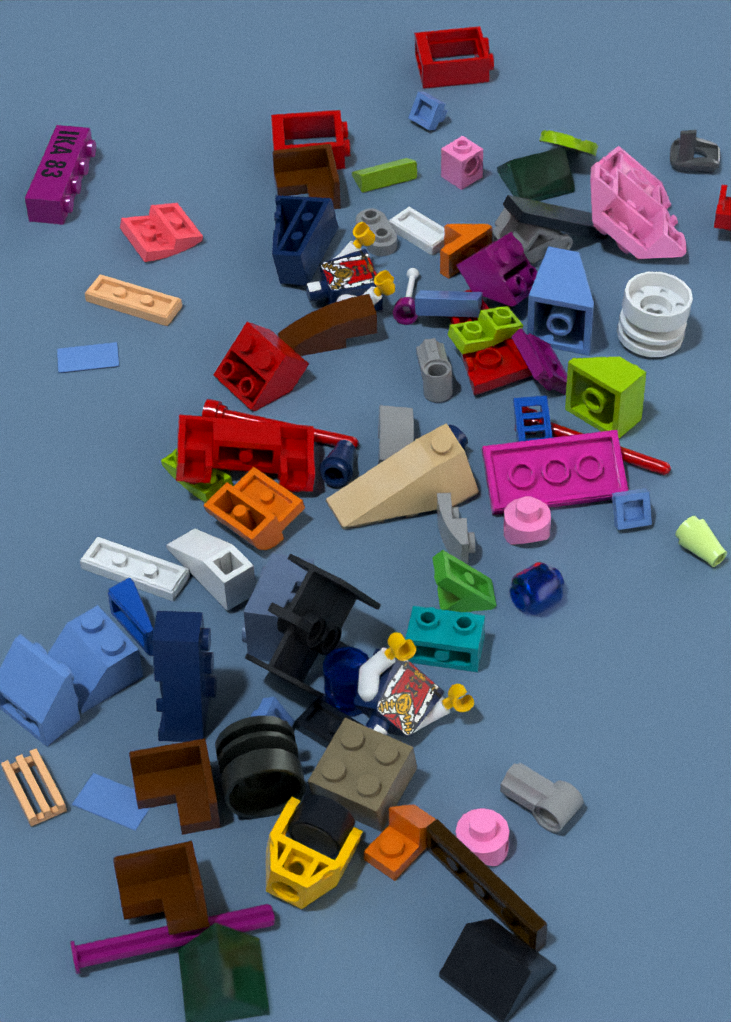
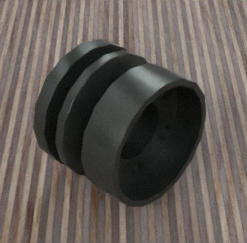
[215,715,306,818]

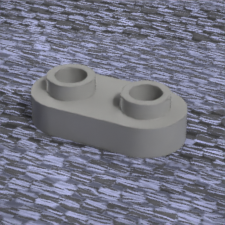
[356,208,397,256]

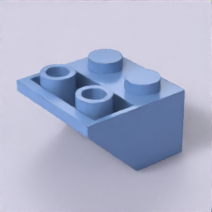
[0,634,80,747]

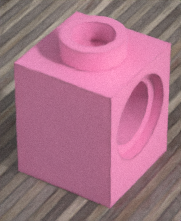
[441,136,483,190]

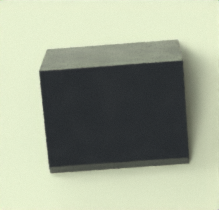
[439,918,556,1022]

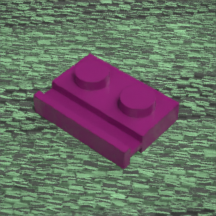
[511,328,567,395]

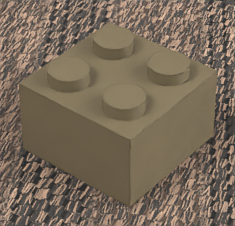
[308,718,417,832]

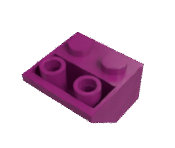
[456,231,538,307]

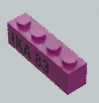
[25,125,96,225]

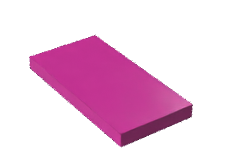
[482,430,628,515]

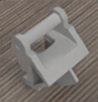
[492,208,573,264]

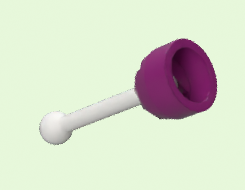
[393,268,419,325]

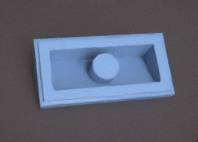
[414,290,483,317]

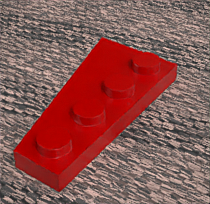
[449,289,532,396]

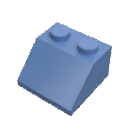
[48,605,143,714]

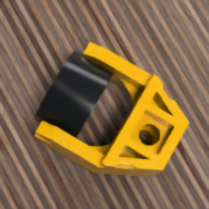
[266,794,363,909]

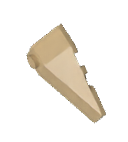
[326,423,479,529]

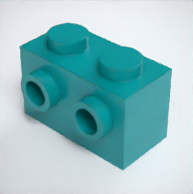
[405,606,485,672]

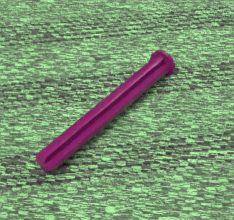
[70,904,275,974]

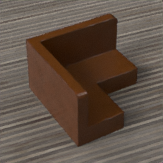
[272,144,341,209]
[129,738,221,835]
[113,841,210,935]

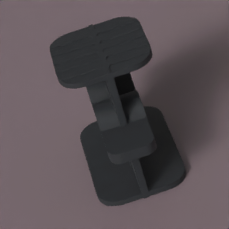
[245,554,381,699]

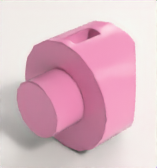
[503,496,551,545]
[456,808,509,866]

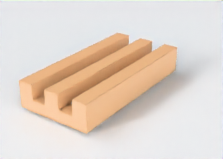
[1,748,67,827]

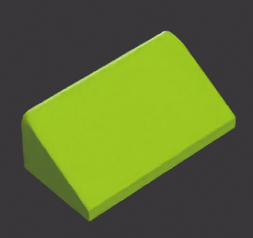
[352,158,417,193]

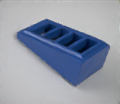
[513,396,553,442]
[108,578,154,656]

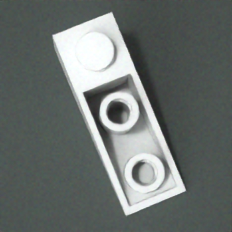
[166,529,256,611]

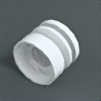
[617,272,693,357]

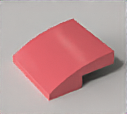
[120,203,203,262]

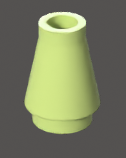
[675,516,727,567]

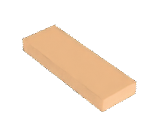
[85,274,182,326]

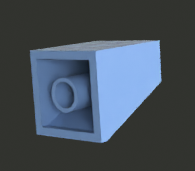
[527,246,594,355]

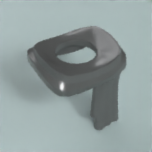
[670,130,720,172]

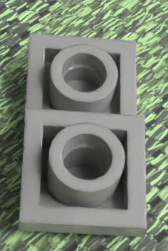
[378,405,414,464]
[437,493,475,565]

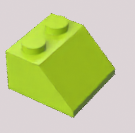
[565,356,647,439]

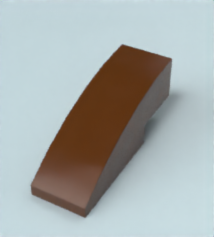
[277,294,377,356]

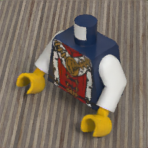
[306,222,395,311]
[354,633,474,737]

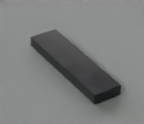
[503,195,608,239]

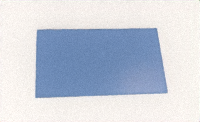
[57,342,119,373]
[72,773,150,831]

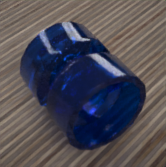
[323,647,370,717]

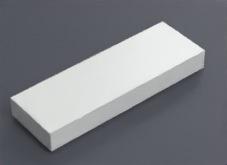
[80,537,190,601]

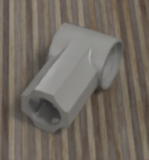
[416,338,453,402]
[500,763,584,833]

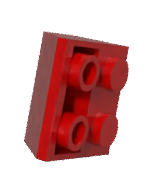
[213,322,309,411]

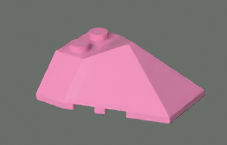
[590,146,686,259]

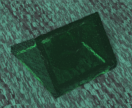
[497,147,575,201]
[178,923,270,1022]

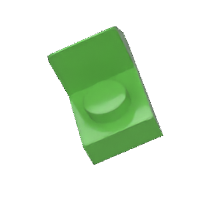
[432,550,496,612]

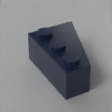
[272,195,339,285]
[152,611,217,742]

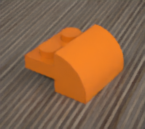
[203,467,305,550]

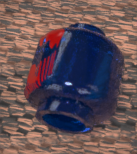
[509,562,564,615]

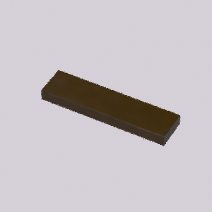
[427,819,547,952]

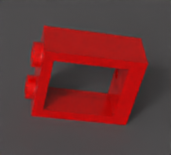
[414,26,494,89]
[271,110,350,170]

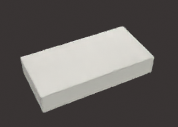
[389,207,444,256]

